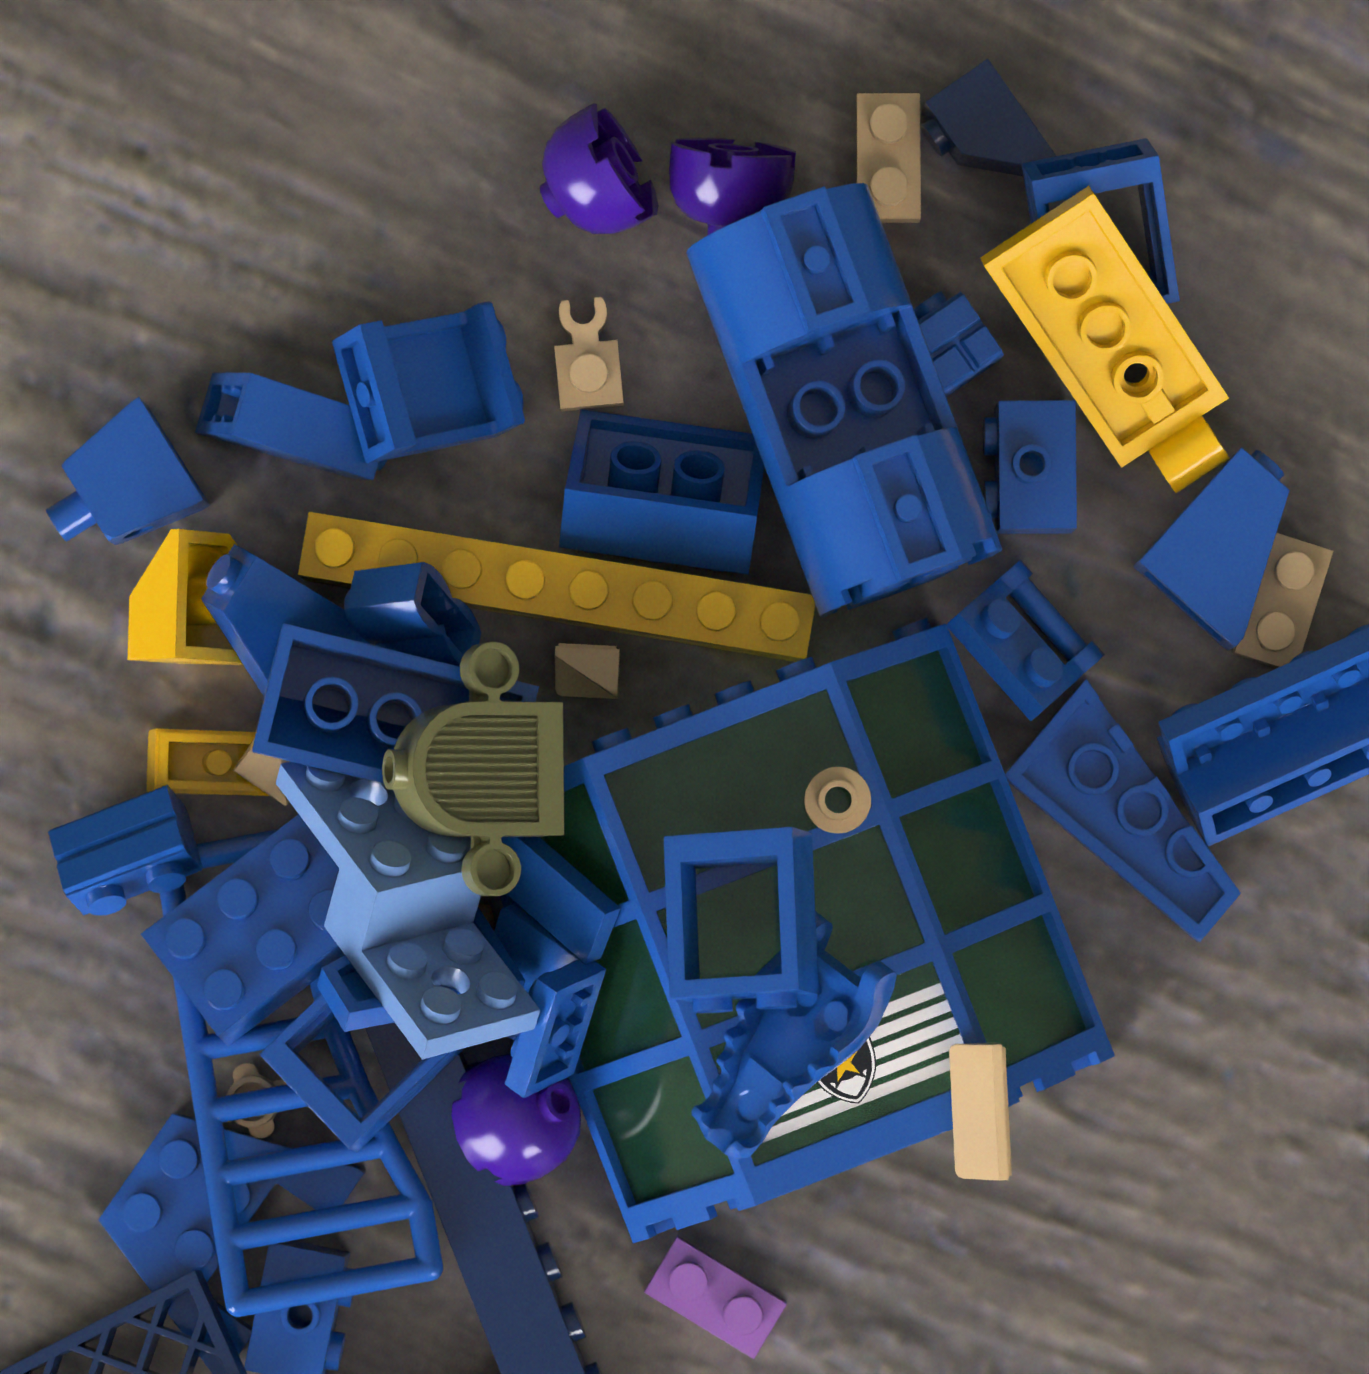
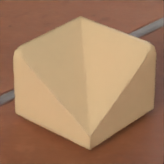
[555,643,621,699]

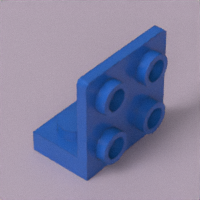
[494,904,606,1098]

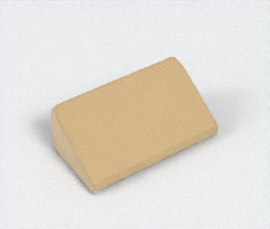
[949,1042,1012,1180]

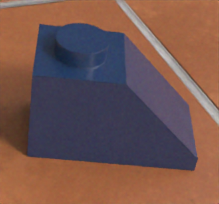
[920,59,1056,177]

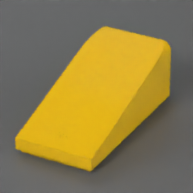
[147,728,269,796]

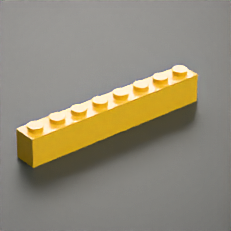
[298,512,815,662]

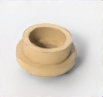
[804,767,871,834]

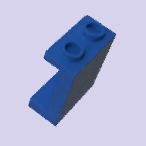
[332,301,525,464]

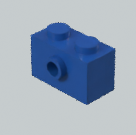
[983,400,1077,534]
[244,1241,354,1374]

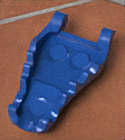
[692,911,897,1159]

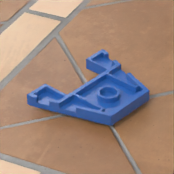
[98,1113,366,1374]

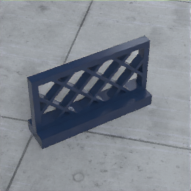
[0,1270,247,1374]

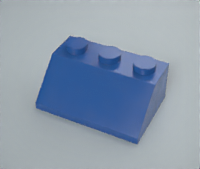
[559,409,764,575]

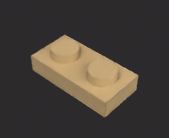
[856,93,921,223]
[1232,533,1334,668]

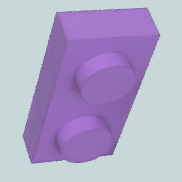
[644,1235,787,1359]

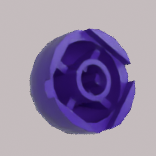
[540,103,659,234]
[669,138,796,235]
[451,1054,581,1186]

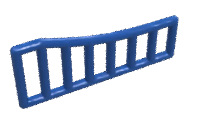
[159,829,443,1317]

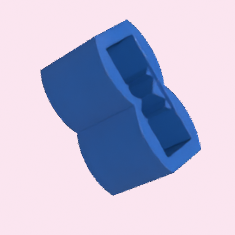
[344,562,482,667]

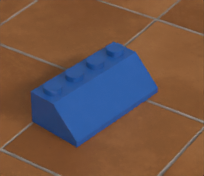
[252,623,539,784]

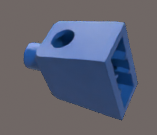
[46,397,210,545]

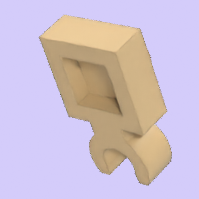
[554,297,624,412]

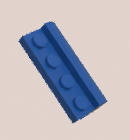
[1157,624,1369,847]

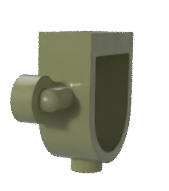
[382,642,564,896]

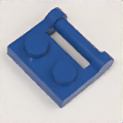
[946,559,1105,721]

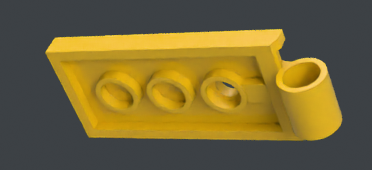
[980,186,1230,493]

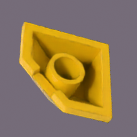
[127,529,243,665]

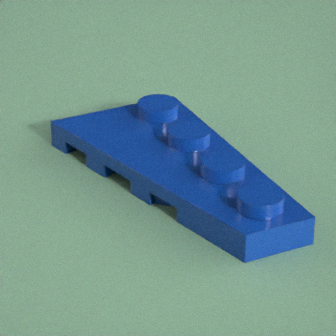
[1005,679,1241,942]

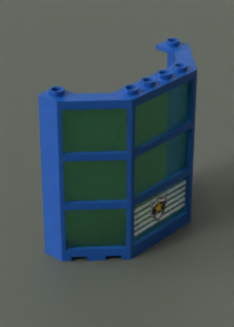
[500,618,1115,1243]

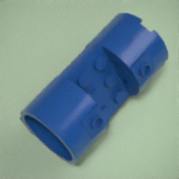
[686,183,1003,617]

